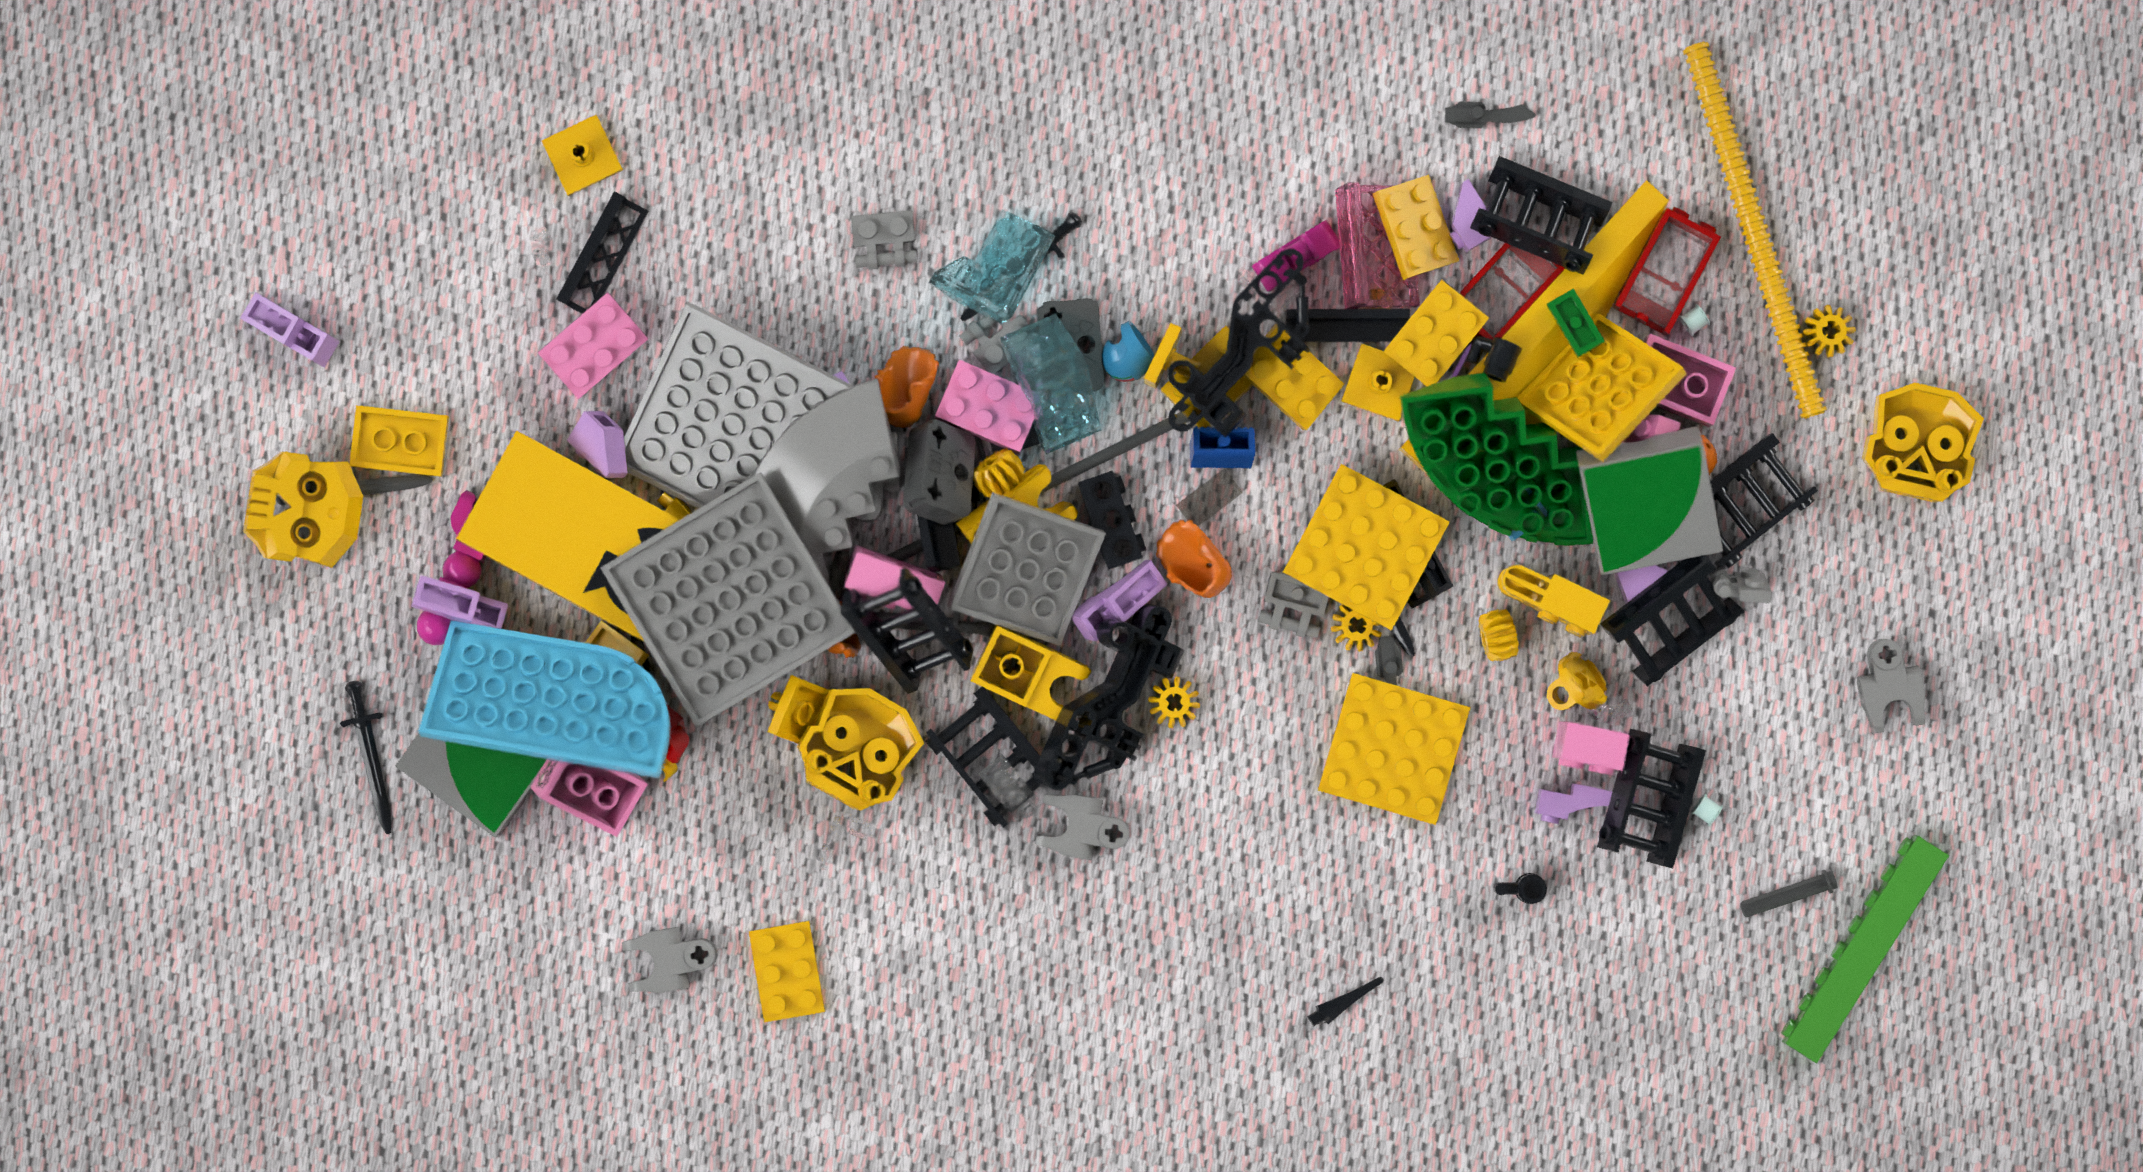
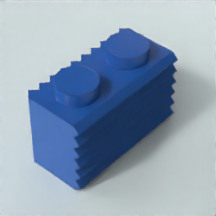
[1189,426,1255,468]

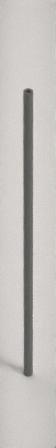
[828,412,1189,594]

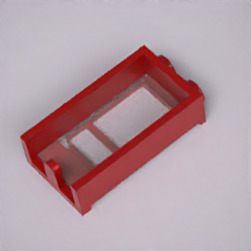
[1612,207,1721,336]
[1460,243,1565,340]

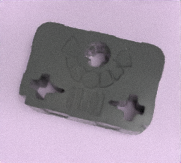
[1038,298,1104,395]
[903,419,976,525]

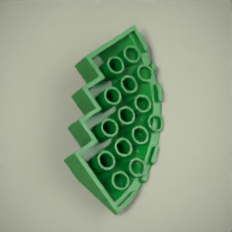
[1400,373,1593,546]

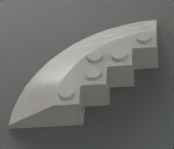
[753,379,899,582]

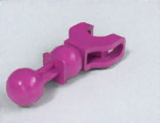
[417,490,487,646]

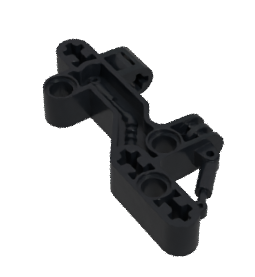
[1168,248,1311,438]
[1034,604,1184,790]

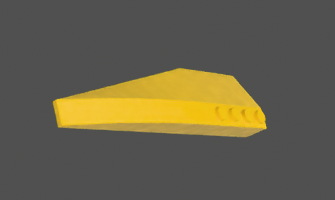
[1399,180,1669,477]

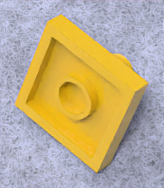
[541,114,623,196]
[1144,323,1201,389]
[1341,343,1414,422]
[767,675,829,744]

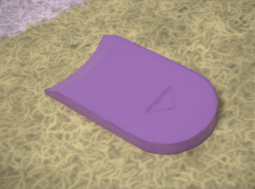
[1451,340,1474,378]

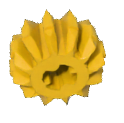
[1802,305,1856,358]
[973,448,1025,499]
[1330,604,1382,652]
[1478,609,1519,662]
[1148,676,1200,728]

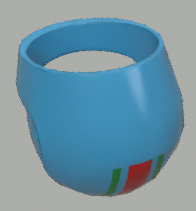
[1102,321,1155,382]

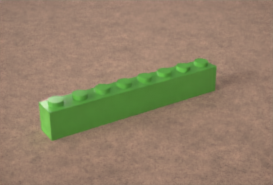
[1781,835,1949,1063]

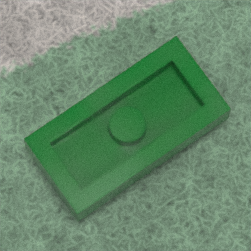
[1547,288,1605,358]

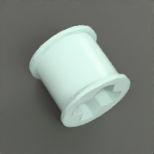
[1679,304,1710,336]
[1691,794,1723,826]

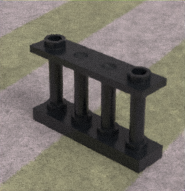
[1470,156,1613,275]
[1710,433,1818,568]
[1600,555,1744,687]
[840,567,973,694]
[925,687,1055,828]
[1597,728,1706,869]

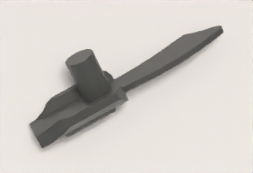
[1445,102,1536,128]
[1375,636,1403,685]

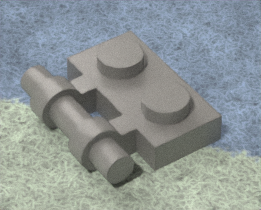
[851,210,917,270]
[959,298,1039,375]
[1710,568,1772,603]
[1258,571,1329,638]

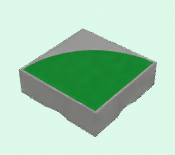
[1576,426,1723,576]
[395,733,547,838]

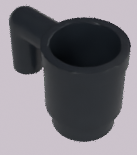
[1466,336,1522,383]
[1493,873,1547,904]

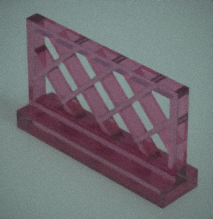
[1335,182,1420,309]

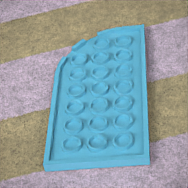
[418,620,670,778]

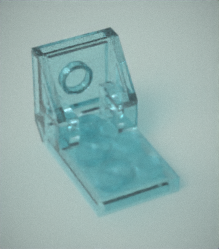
[929,209,1055,324]
[1000,313,1101,455]

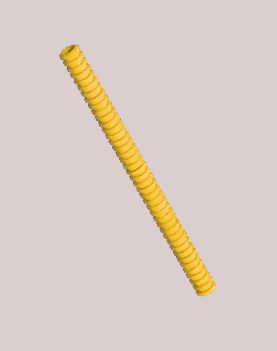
[1683,41,1827,419]

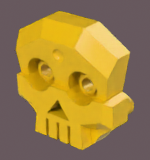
[1861,383,1984,503]
[243,451,364,568]
[797,688,924,811]

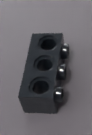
[1078,470,1146,570]

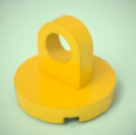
[1547,652,1607,710]

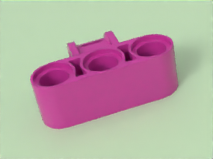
[1252,220,1343,292]

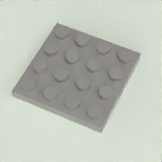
[947,492,1106,646]

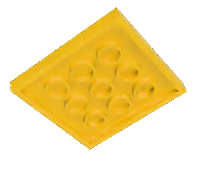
[1517,313,1687,462]
[1283,464,1450,631]
[1318,672,1471,825]

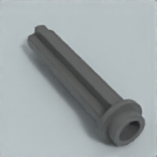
[1740,870,1838,917]

